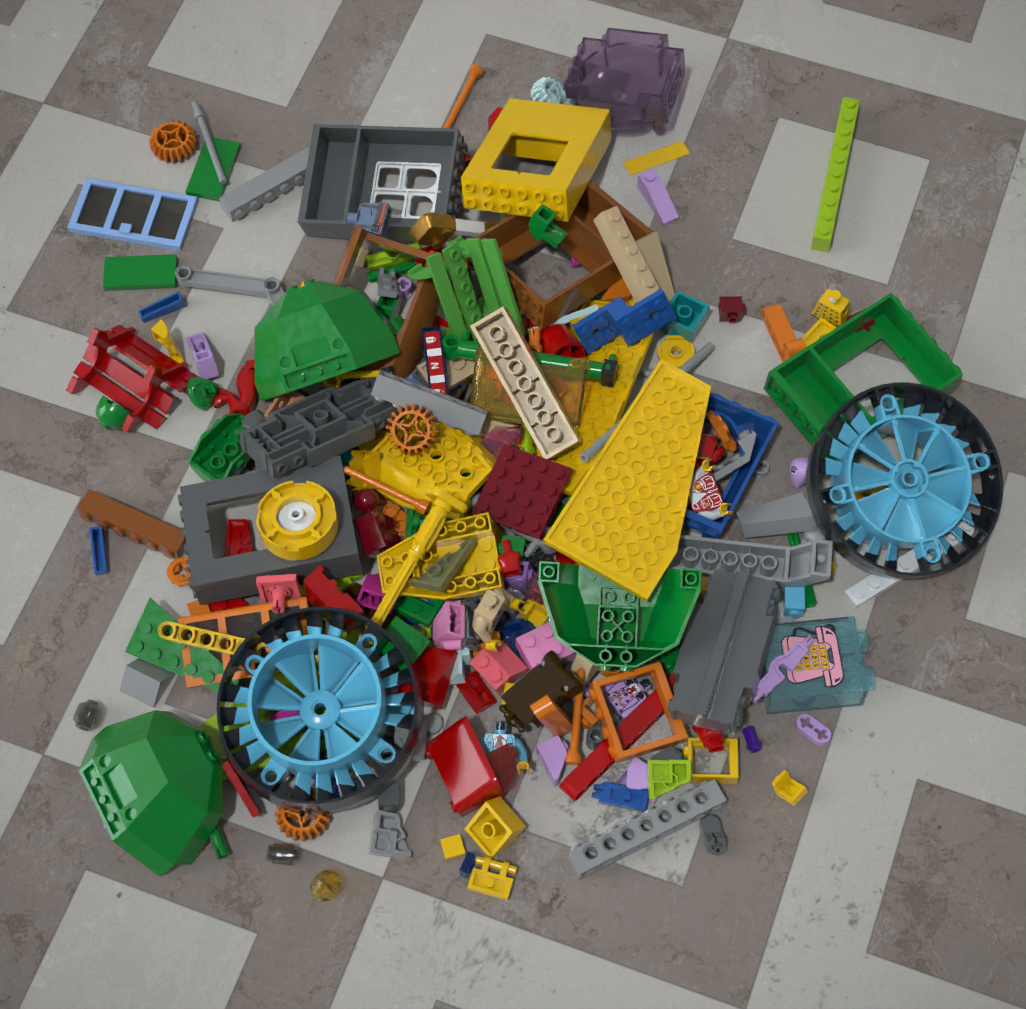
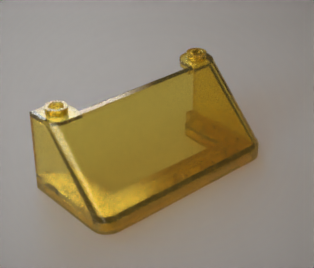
[470,344,591,430]

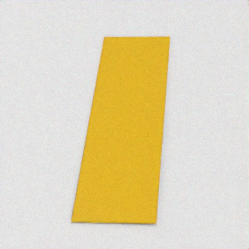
[623,141,690,176]

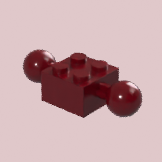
[353,488,402,559]

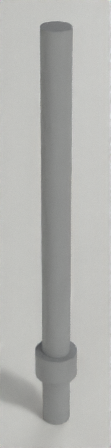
[191,101,227,184]

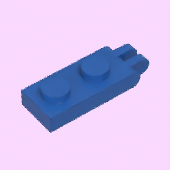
[591,782,649,812]

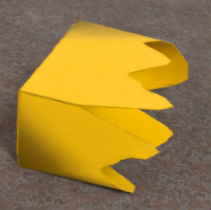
[346,450,380,490]

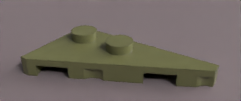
[409,537,477,593]

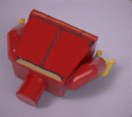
[693,433,727,474]

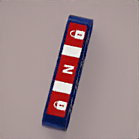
[422,326,449,395]

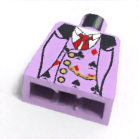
[601,678,651,722]

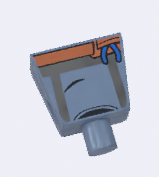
[347,202,393,238]

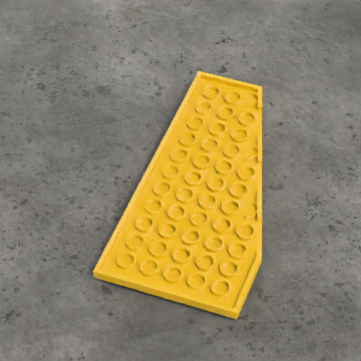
[495,315,654,496]
[543,359,711,602]

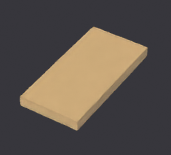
[635,232,675,302]

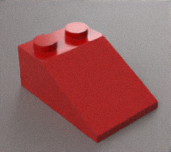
[397,646,458,710]

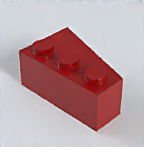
[303,565,365,634]

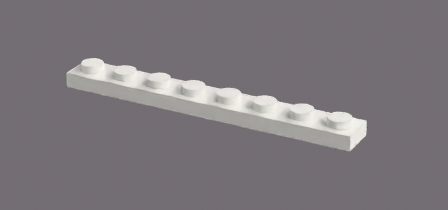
[844,519,975,609]

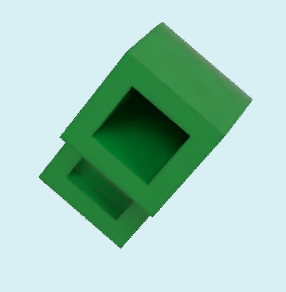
[529,203,568,248]

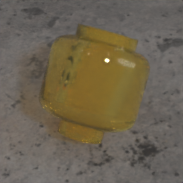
[310,870,341,902]

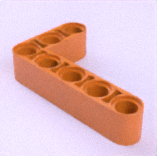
[530,694,572,738]

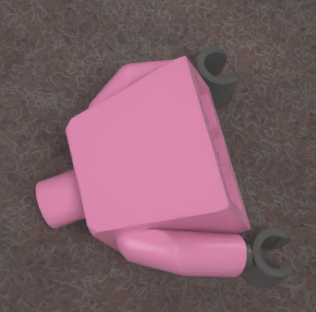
[431,597,479,651]

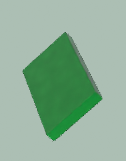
[185,137,241,202]
[103,254,177,291]

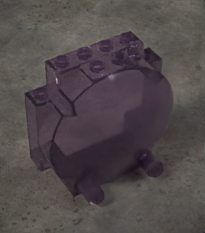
[563,28,686,135]

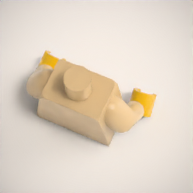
[472,587,525,652]

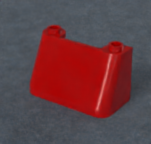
[425,716,505,817]

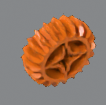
[149,119,197,164]
[386,403,438,456]
[275,787,331,842]

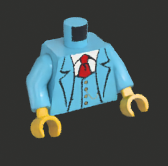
[479,721,530,775]

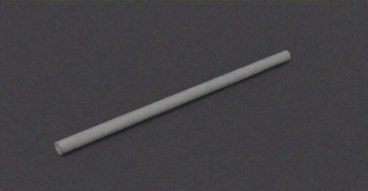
[580,342,715,463]

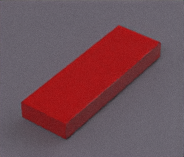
[222,760,261,818]

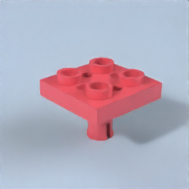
[256,574,303,613]

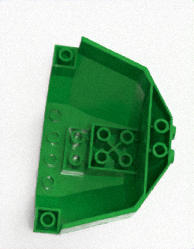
[254,279,400,401]
[537,561,702,672]
[78,710,223,876]

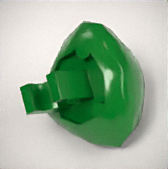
[187,377,218,410]

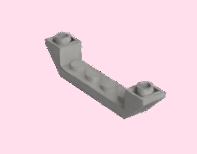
[711,429,756,482]

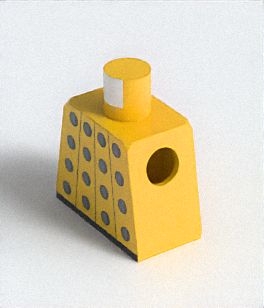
[811,289,850,327]

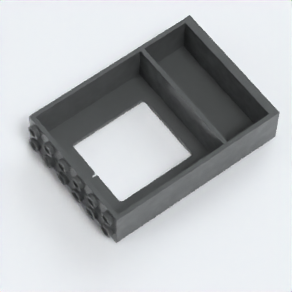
[178,455,363,605]

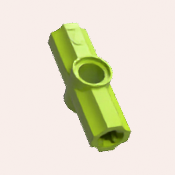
[366,243,420,271]

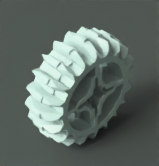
[530,77,574,105]

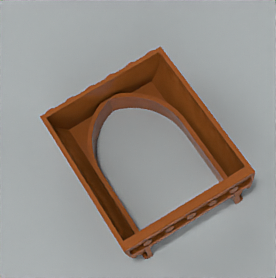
[333,226,450,379]

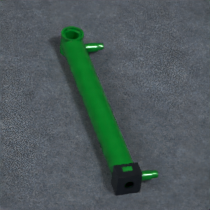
[443,330,618,388]

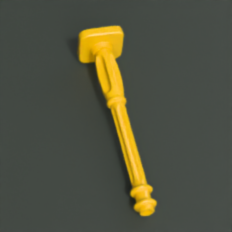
[358,487,468,648]

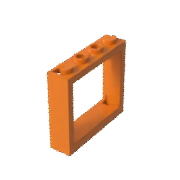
[588,662,688,763]

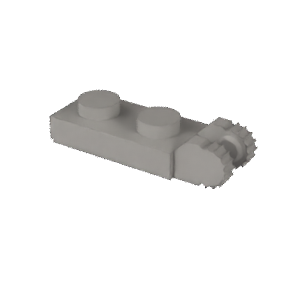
[377,267,397,298]

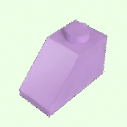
[536,735,569,787]

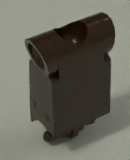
[499,650,586,733]

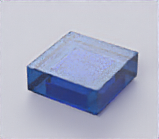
[459,851,476,879]

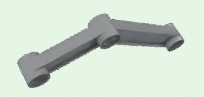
[175,265,284,306]

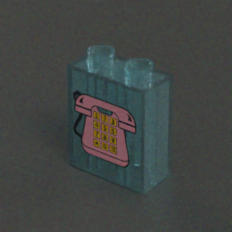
[761,616,876,715]

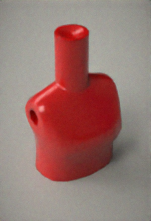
[497,539,522,577]

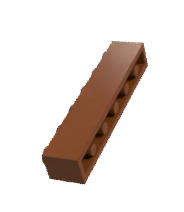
[77,489,186,559]

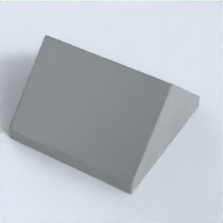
[120,658,175,707]

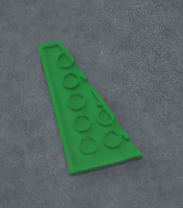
[125,598,241,692]

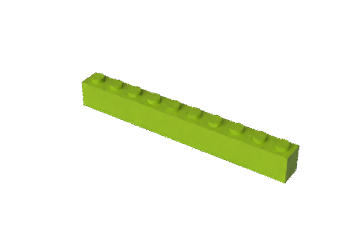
[811,97,860,253]

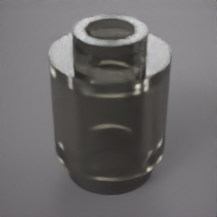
[267,843,299,866]

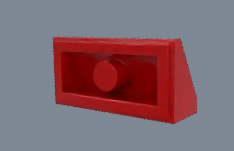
[456,671,497,714]

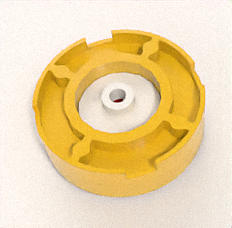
[256,481,339,561]

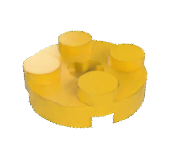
[657,335,695,368]

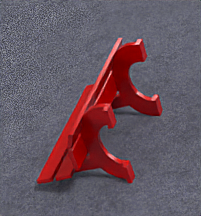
[66,324,200,433]

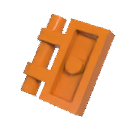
[706,410,737,452]

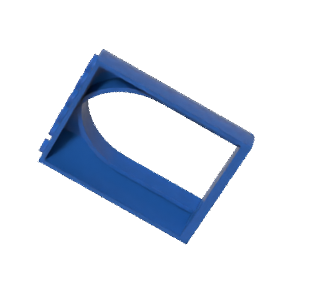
[683,392,779,539]

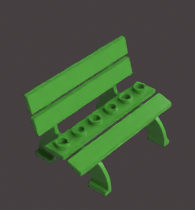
[407,235,526,342]

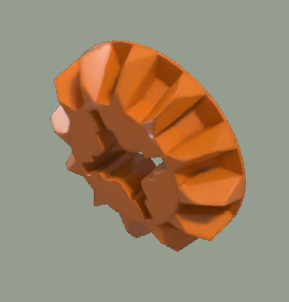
[167,557,191,587]

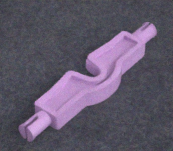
[749,635,815,704]

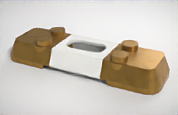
[409,212,499,250]

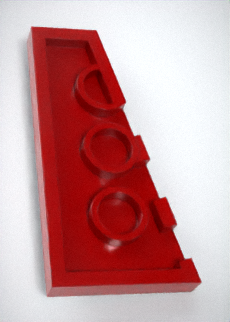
[224,519,253,557]

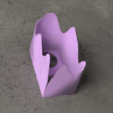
[616,757,658,808]

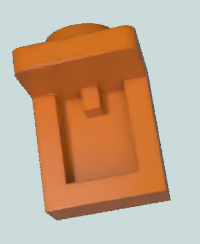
[580,697,598,729]

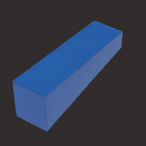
[138,291,187,323]
[89,526,108,575]

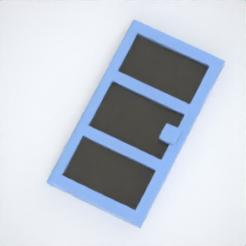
[67,178,198,251]

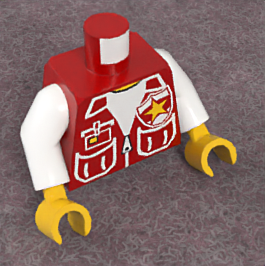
[686,459,733,520]

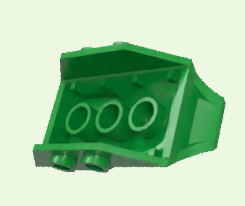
[188,412,251,482]

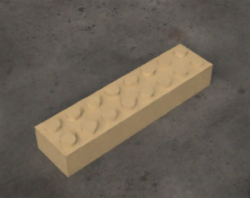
[470,307,582,460]

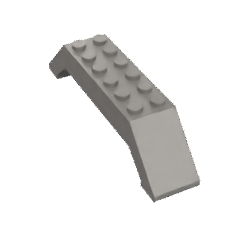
[667,535,833,592]

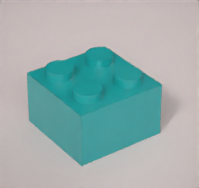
[660,290,710,343]

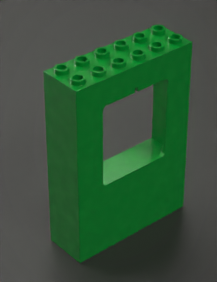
[763,293,963,460]

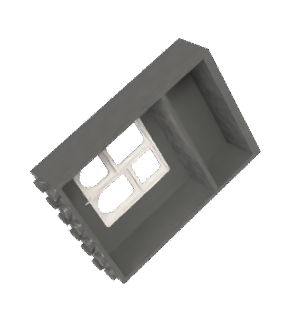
[298,124,468,242]

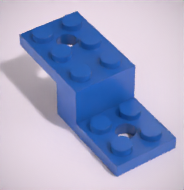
[572,288,676,355]

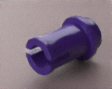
[742,726,762,753]

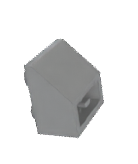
[382,714,427,763]

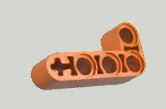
[761,303,806,363]

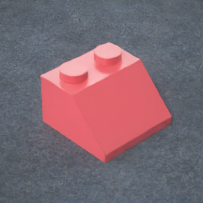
[469,641,529,696]

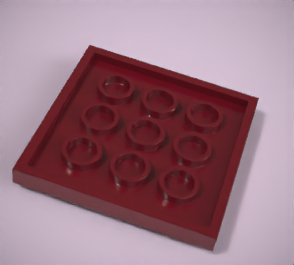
[471,444,574,541]

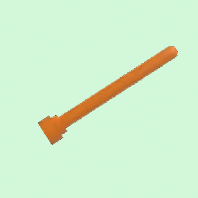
[443,64,484,128]
[343,466,430,515]
[565,668,585,765]

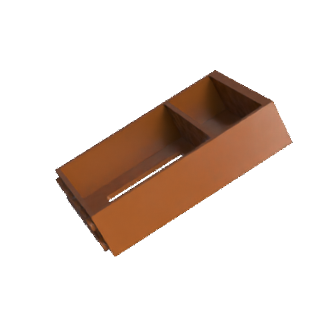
[468,180,653,330]

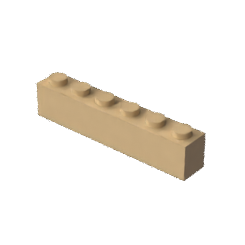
[593,206,659,315]

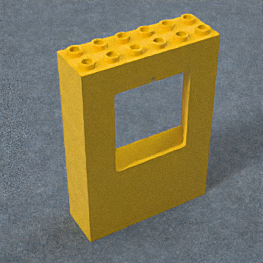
[461,98,611,222]

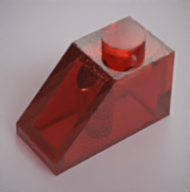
[486,743,519,792]

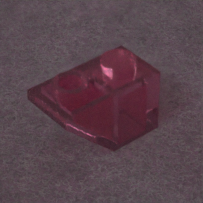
[480,426,525,458]

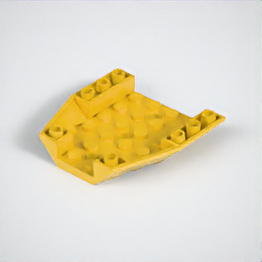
[367,414,498,520]

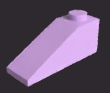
[637,168,679,226]
[186,332,219,380]

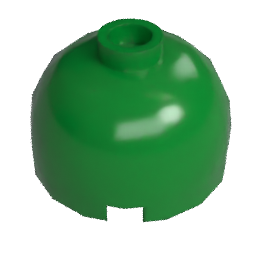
[96,395,130,430]

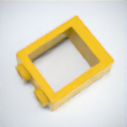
[683,738,739,784]

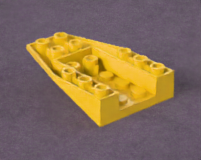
[377,512,505,600]

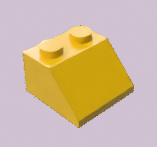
[464,796,526,859]

